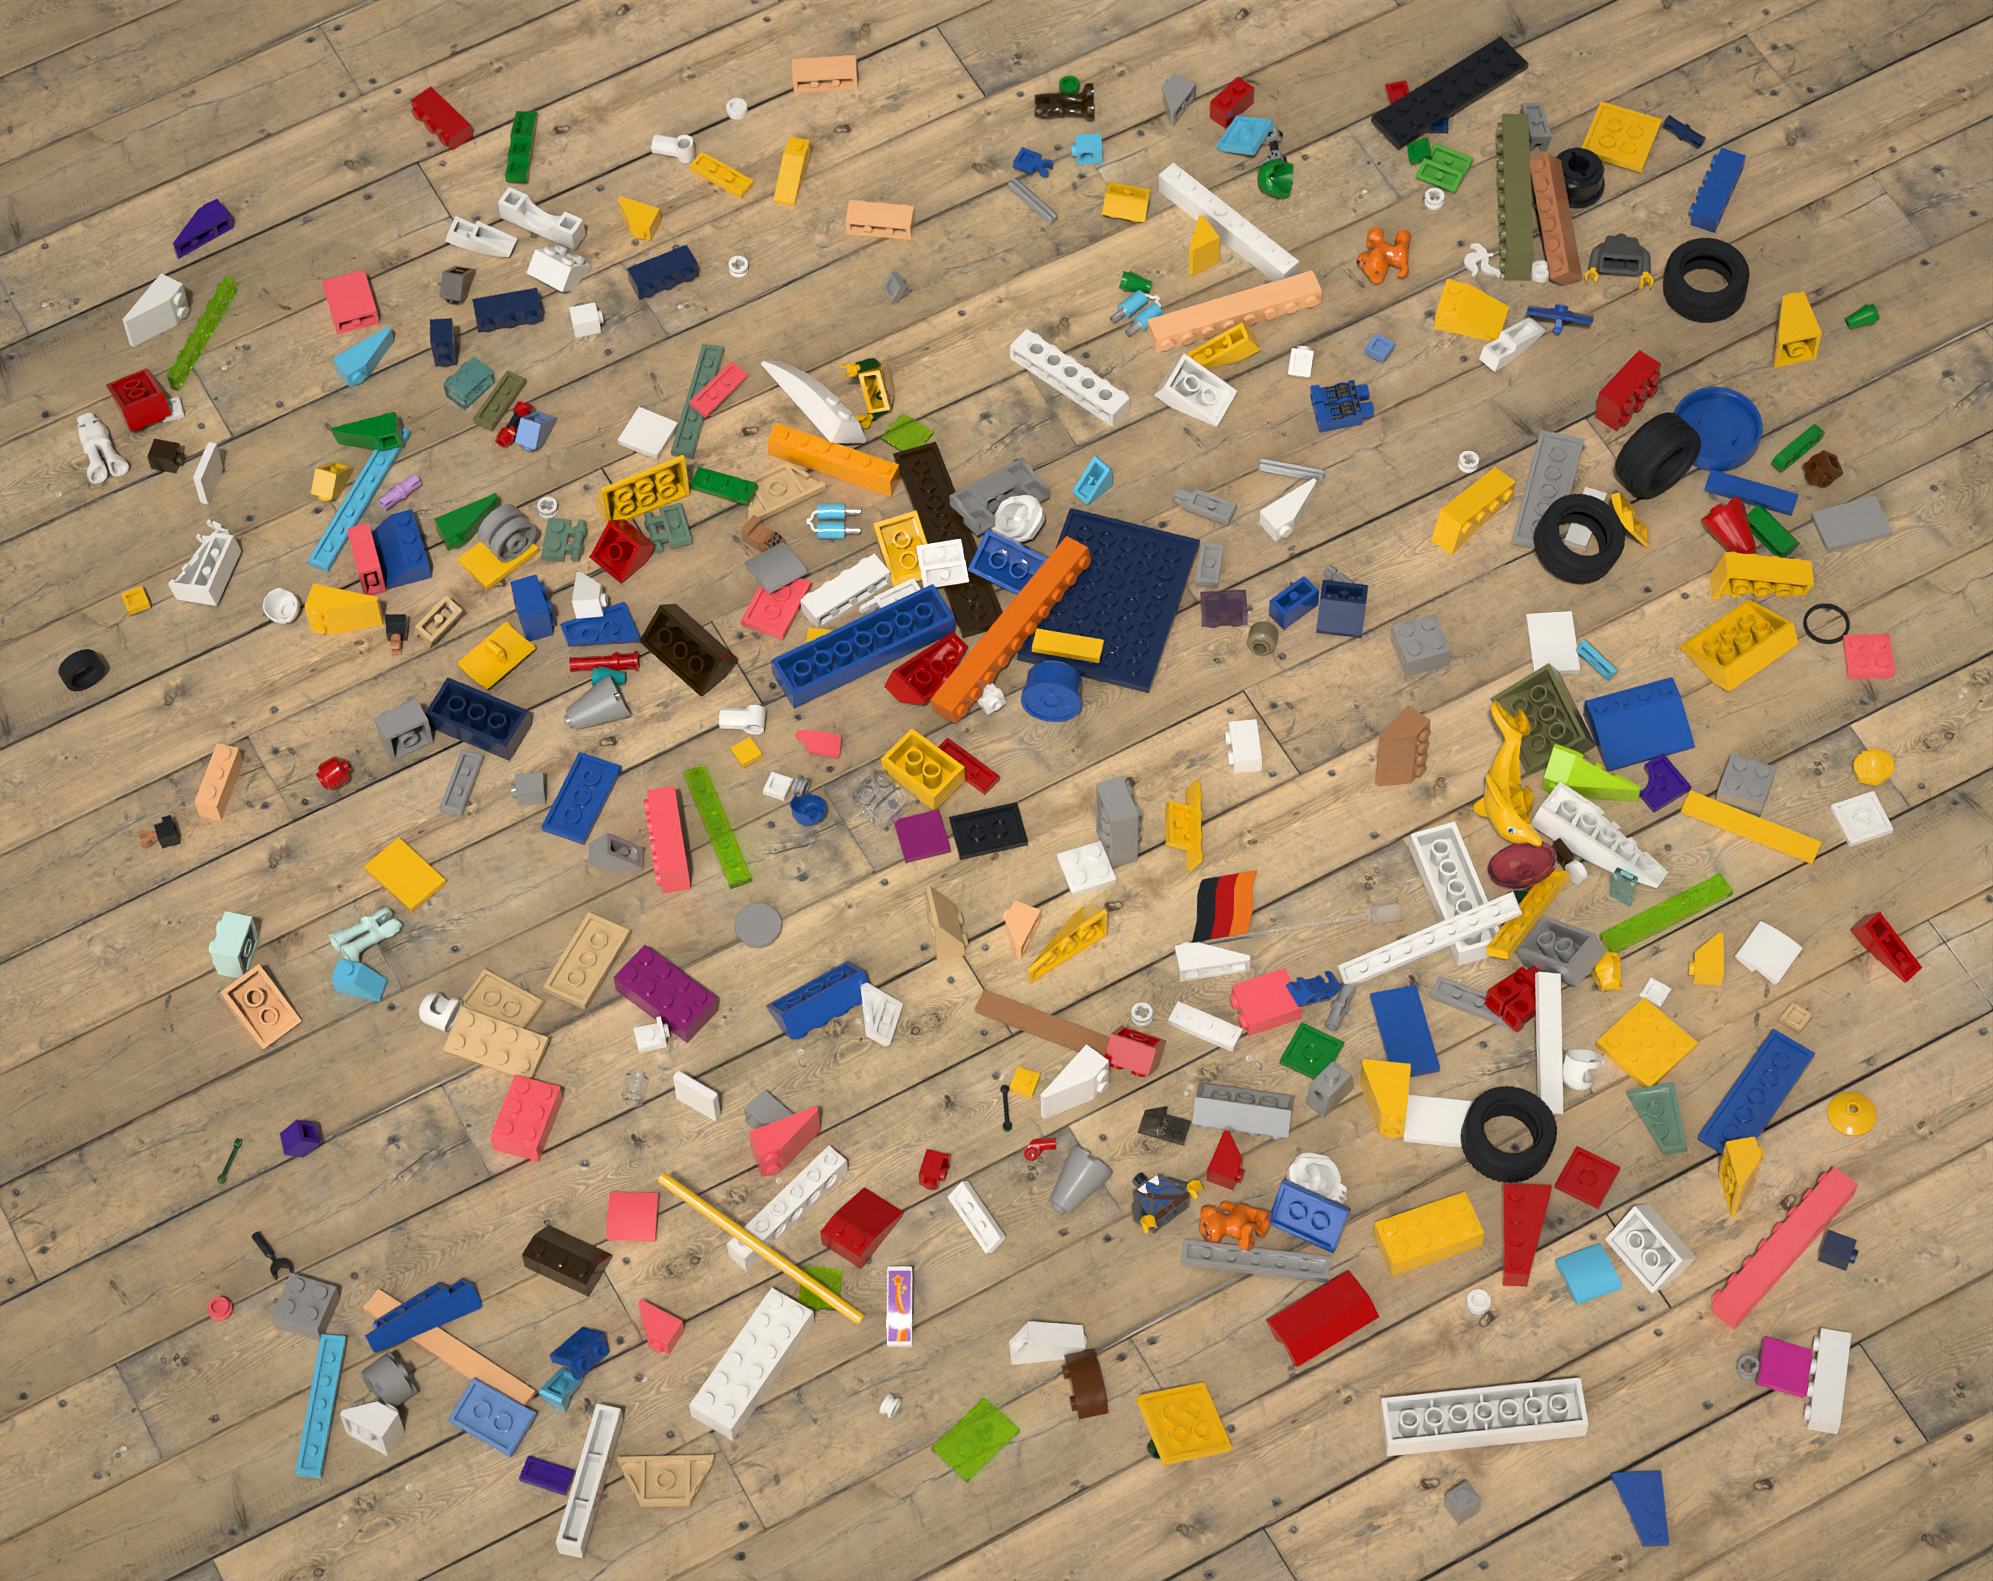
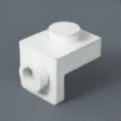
[976,683,1006,715]

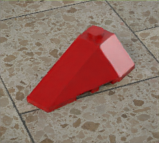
[884,632,968,705]

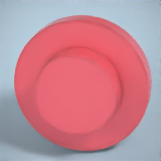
[207,1297,232,1321]

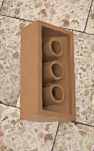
[1375,705,1431,786]

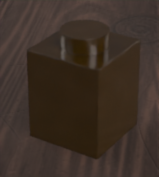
[147,438,185,474]

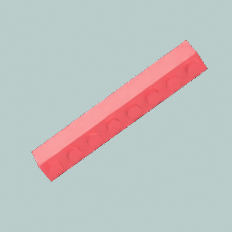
[1711,1167,1858,1330]

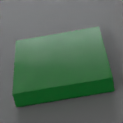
[1279,1022,1344,1080]

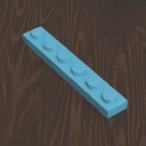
[295,1334,347,1478]

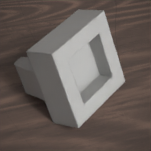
[882,271,911,303]

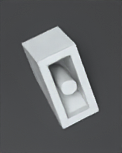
[572,572,608,619]

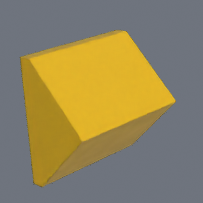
[1189,215,1220,276]

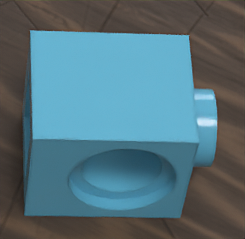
[1071,133,1102,165]

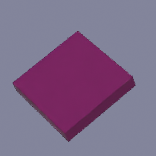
[893,809,951,863]

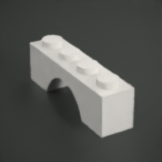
[498,187,586,251]

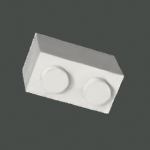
[1224,719,1262,773]

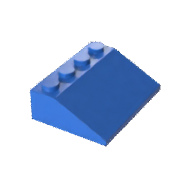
[1583,677,1695,772]

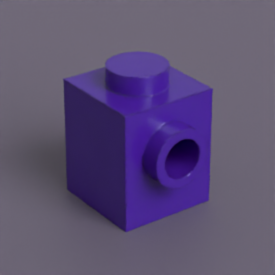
[280,1120,321,1158]

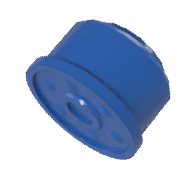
[1021,661,1082,722]

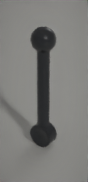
[1000,1084,1012,1132]

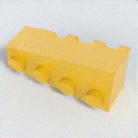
[1431,467,1516,555]

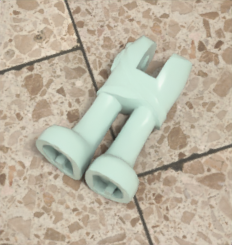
[328,907,402,962]

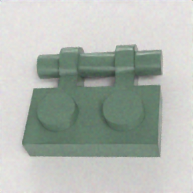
[644,503,692,553]
[541,518,587,562]

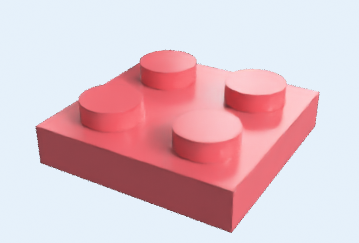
[1842,634,1895,679]

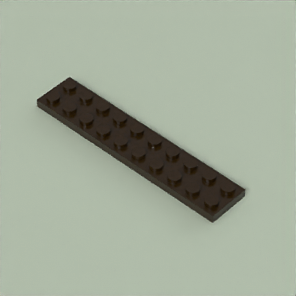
[893,442,1003,638]

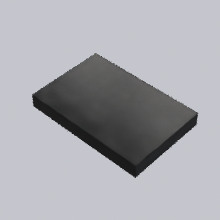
[949,802,1028,860]

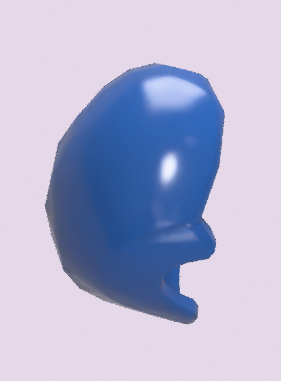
[790,792,827,826]

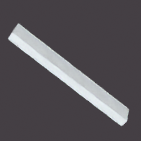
[1535,972,1563,1116]

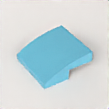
[1555,1243,1622,1305]

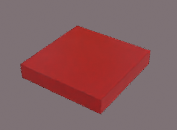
[1554,1146,1621,1209]

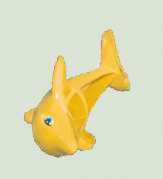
[1472,700,1542,847]

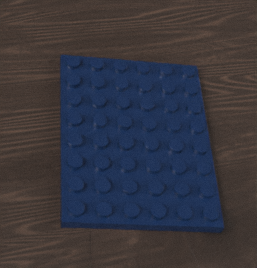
[1017,508,1200,693]

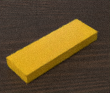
[689,151,754,199]
[1032,629,1104,663]

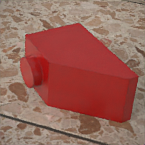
[1206,1129,1245,1191]

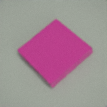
[1756,1337,1812,1398]

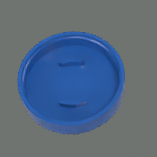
[1674,387,1763,471]

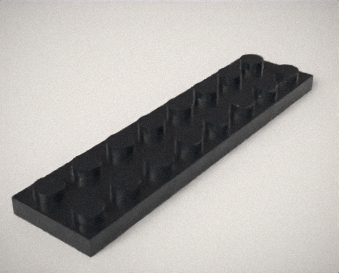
[1371,36,1529,149]

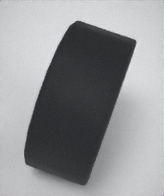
[58,649,105,692]

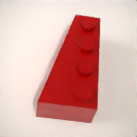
[1501,1184,1553,1287]

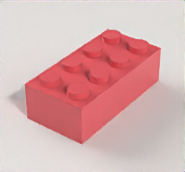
[643,786,691,893]

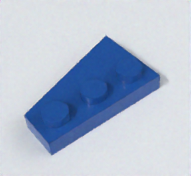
[560,602,640,647]
[1610,1471,1669,1547]

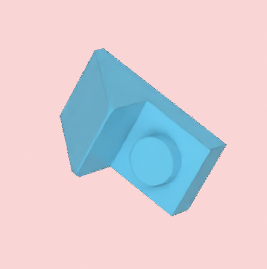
[539,1367,584,1412]

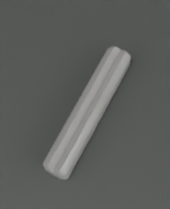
[1008,178,1057,224]
[1259,458,1325,482]

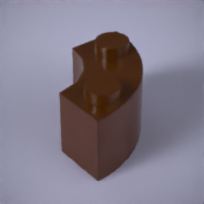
[1061,1349,1109,1419]

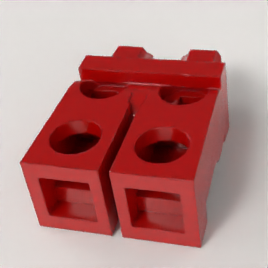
[1484,966,1541,1033]

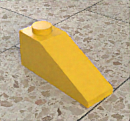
[773,136,811,206]
[1186,322,1260,370]

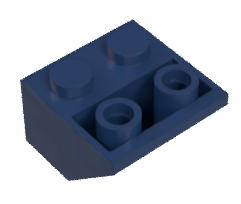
[1316,580,1368,638]

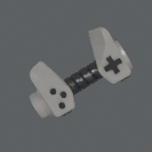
[1258,127,1287,166]

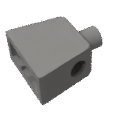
[1306,1061,1354,1118]

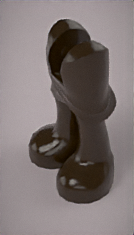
[1034,83,1095,120]

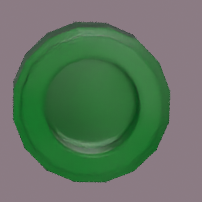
[1059,76,1080,94]

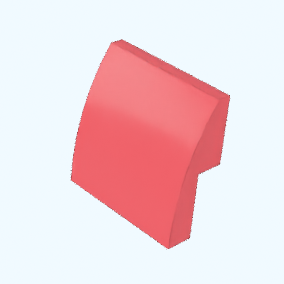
[606,1192,659,1241]

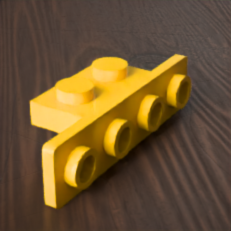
[1165,780,1203,871]

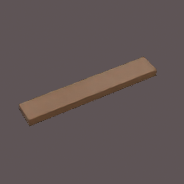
[975,989,1110,1057]

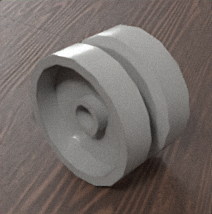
[477,504,536,562]

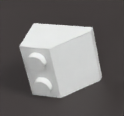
[340,1402,405,1456]

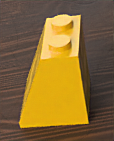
[1773,291,1822,369]
[1360,1059,1411,1139]

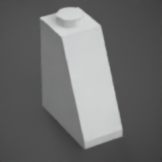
[1009,1321,1087,1365]

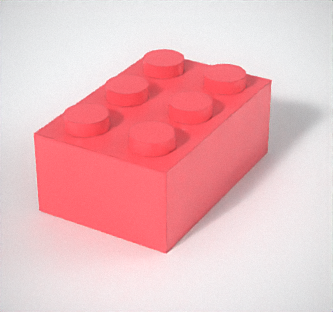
[490,1075,563,1162]

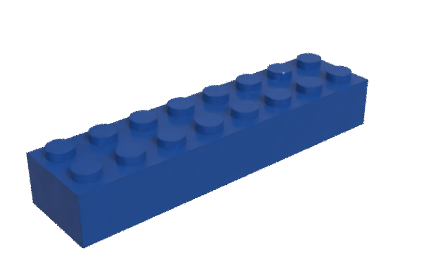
[771,584,955,708]

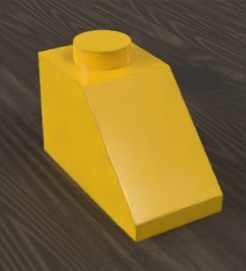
[618,196,661,241]
[311,461,354,501]
[1688,932,1724,986]

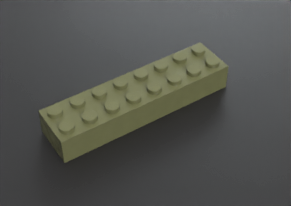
[1495,114,1534,281]

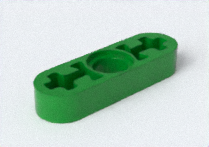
[1771,424,1825,472]

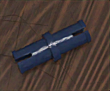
[1662,115,1706,149]

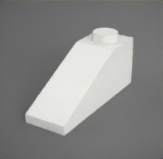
[1259,478,1317,542]
[1175,942,1250,982]

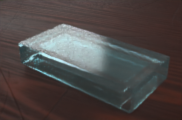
[1609,867,1638,907]

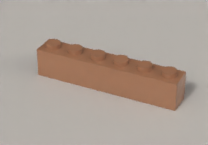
[1529,153,1583,286]

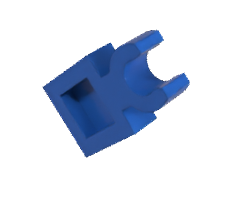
[1013,147,1054,177]

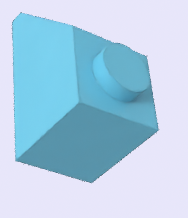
[331,958,388,1002]

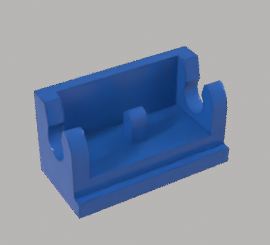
[1286,971,1343,1007]

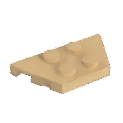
[748,461,826,521]
[617,1455,715,1507]

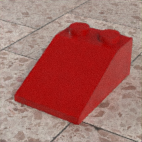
[106,368,172,432]
[820,1187,904,1269]

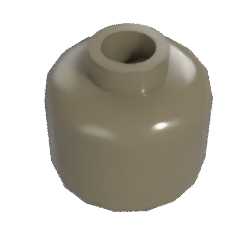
[1247,621,1279,655]

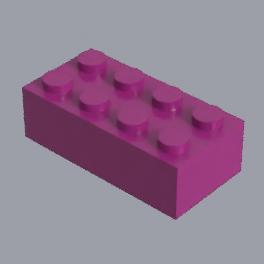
[613,945,718,1043]

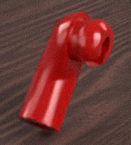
[1023,1138,1056,1161]

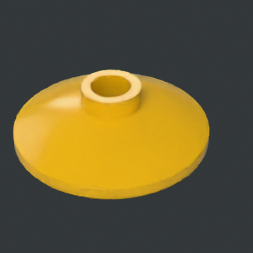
[1828,1092,1877,1136]

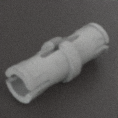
[1324,984,1356,1032]

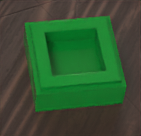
[1407,137,1432,165]

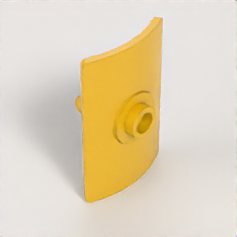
[457,622,536,690]

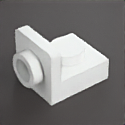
[1288,346,1314,379]
[634,1016,670,1053]

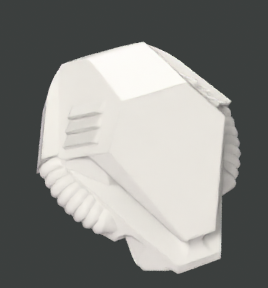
[991,495,1045,543]
[1286,1153,1347,1204]

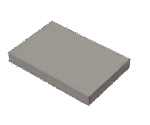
[1811,496,1892,553]

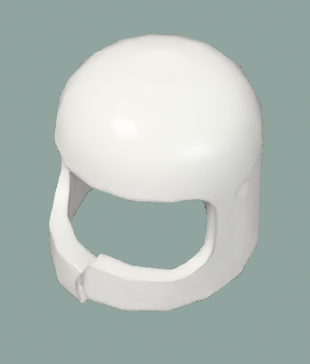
[419,992,463,1032]
[1562,1049,1604,1091]

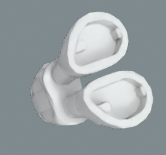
[77,413,129,484]

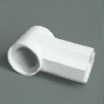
[651,134,696,163]
[719,705,766,735]

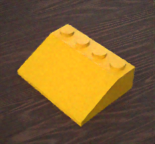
[595,455,690,525]
[1680,599,1799,692]

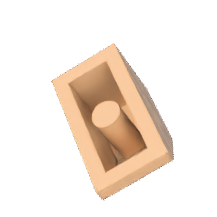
[1003,900,1041,959]

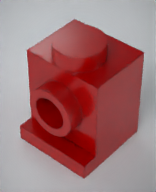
[918,1149,951,1190]

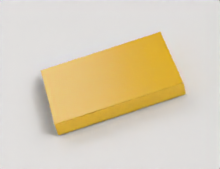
[457,542,539,591]
[364,837,447,913]

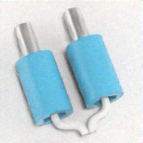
[1110,290,1163,336]
[806,503,861,539]

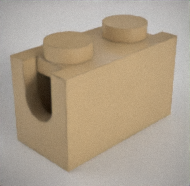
[413,595,463,649]

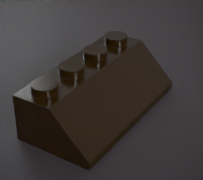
[640,603,738,696]

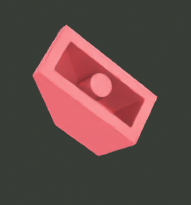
[638,1299,684,1355]

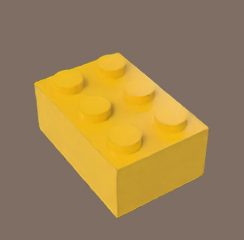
[881,728,965,810]

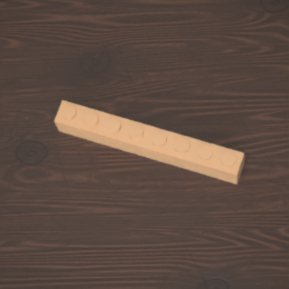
[1147,270,1322,353]

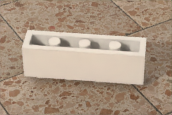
[800,554,891,628]
[1804,1328,1851,1434]

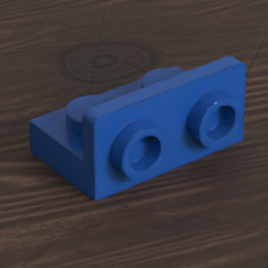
[549,1327,609,1380]

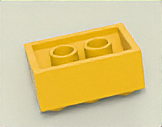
[1718,1136,1763,1217]

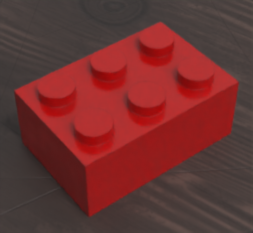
[1595,350,1661,432]

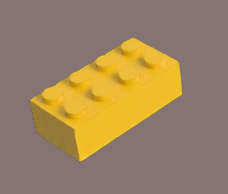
[1373,1191,1484,1277]

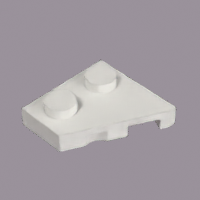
[861,983,903,1047]

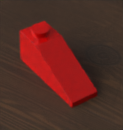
[1851,912,1922,983]

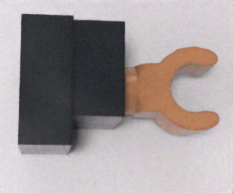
[385,614,409,655]
[137,815,180,849]

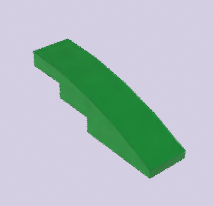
[505,111,538,183]

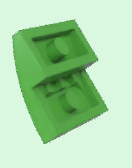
[1415,143,1473,193]

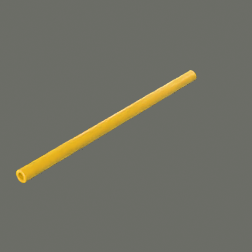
[657,1172,865,1325]

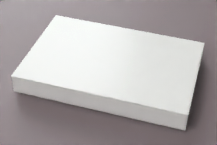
[1526,611,1580,675]
[1403,1095,1474,1148]

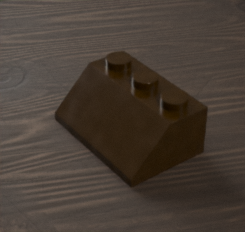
[522,1225,613,1297]

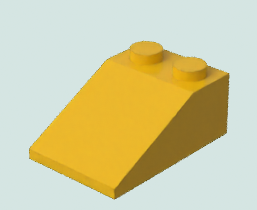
[1434,279,1509,342]
[872,510,927,587]
[305,584,384,635]

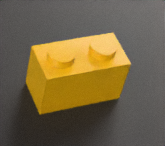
[1102,181,1151,223]

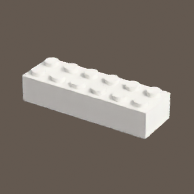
[1409,822,1500,966]
[689,1288,815,1441]

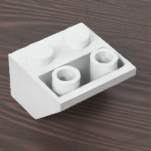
[527,245,592,292]

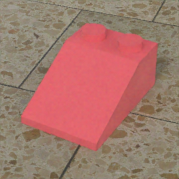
[749,1106,821,1177]

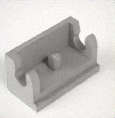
[1520,102,1552,151]

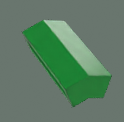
[1747,504,1800,558]

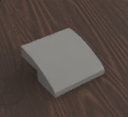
[744,542,808,594]

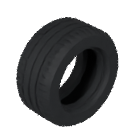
[1663,238,1750,323]
[1615,412,1701,498]
[1534,494,1625,584]
[1460,1086,1557,1183]

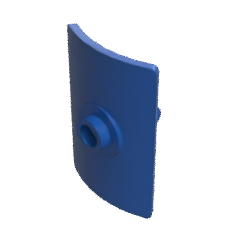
[1527,304,1594,334]

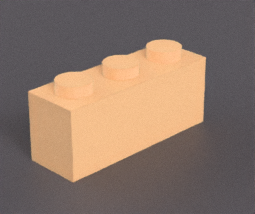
[792,55,858,93]
[846,200,914,240]
[195,743,243,820]

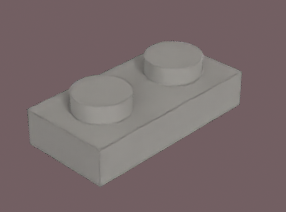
[1195,542,1224,588]

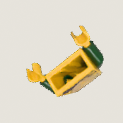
[840,358,895,428]

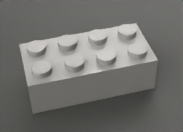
[1096,776,1141,869]

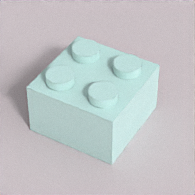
[209,911,259,979]

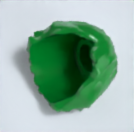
[1257,158,1294,199]

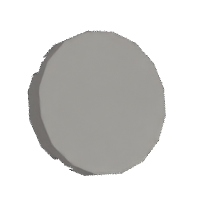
[735,903,782,948]

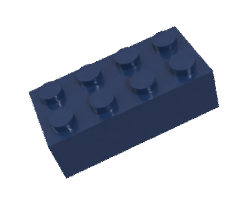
[425,677,531,761]

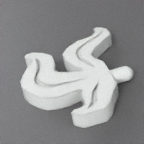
[1464,243,1501,279]

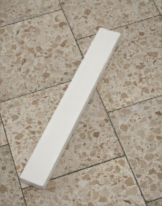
[1337,892,1523,986]

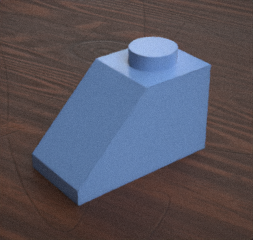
[515,411,557,451]

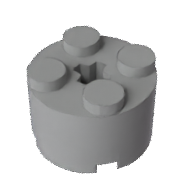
[360,1352,417,1408]

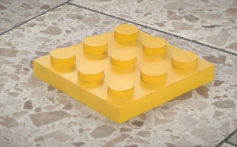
[1581,101,1662,173]
[1595,997,1698,1087]
[1136,1382,1232,1466]

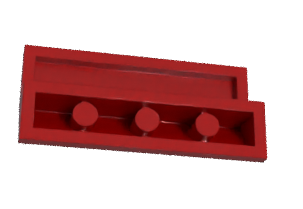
[1266,1270,1379,1367]

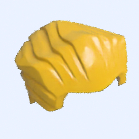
[1853,748,1895,786]
[1592,951,1622,993]

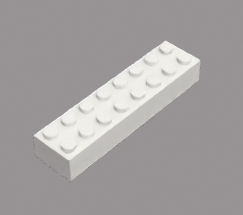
[1380,1378,1588,1456]

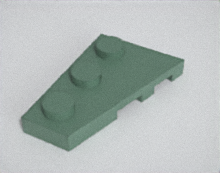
[1626,1082,1687,1155]

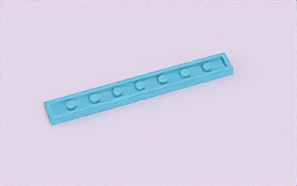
[308,428,411,573]

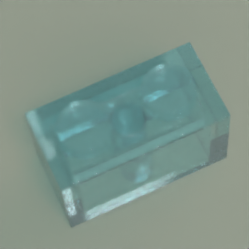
[443,356,495,410]

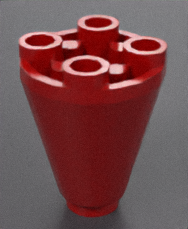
[1701,496,1757,554]

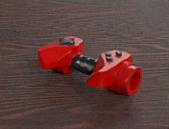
[495,401,533,448]

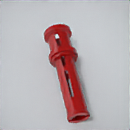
[569,651,640,672]

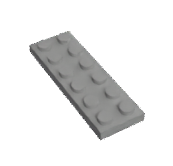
[1511,430,1585,549]

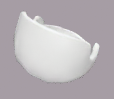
[263,588,300,624]

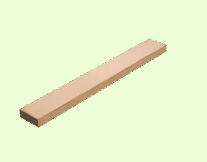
[363,1289,536,1407]

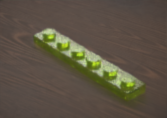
[167,276,237,391]
[683,764,752,890]
[1599,873,1733,953]

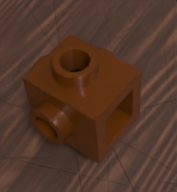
[1803,450,1844,488]

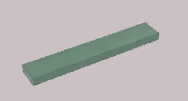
[671,344,725,459]

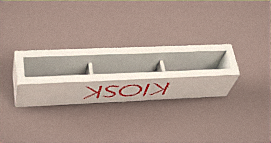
[556,1404,623,1558]

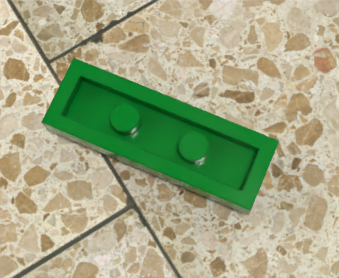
[689,467,758,506]

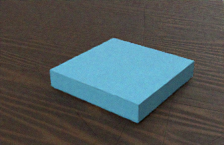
[1216,115,1274,155]

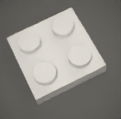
[1057,841,1116,897]

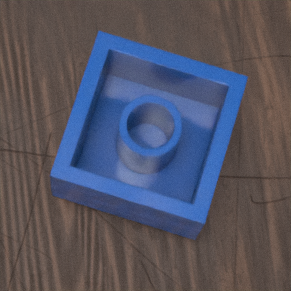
[510,575,555,642]

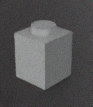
[511,772,546,806]
[1444,1481,1481,1525]

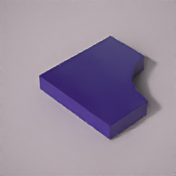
[1640,753,1692,813]

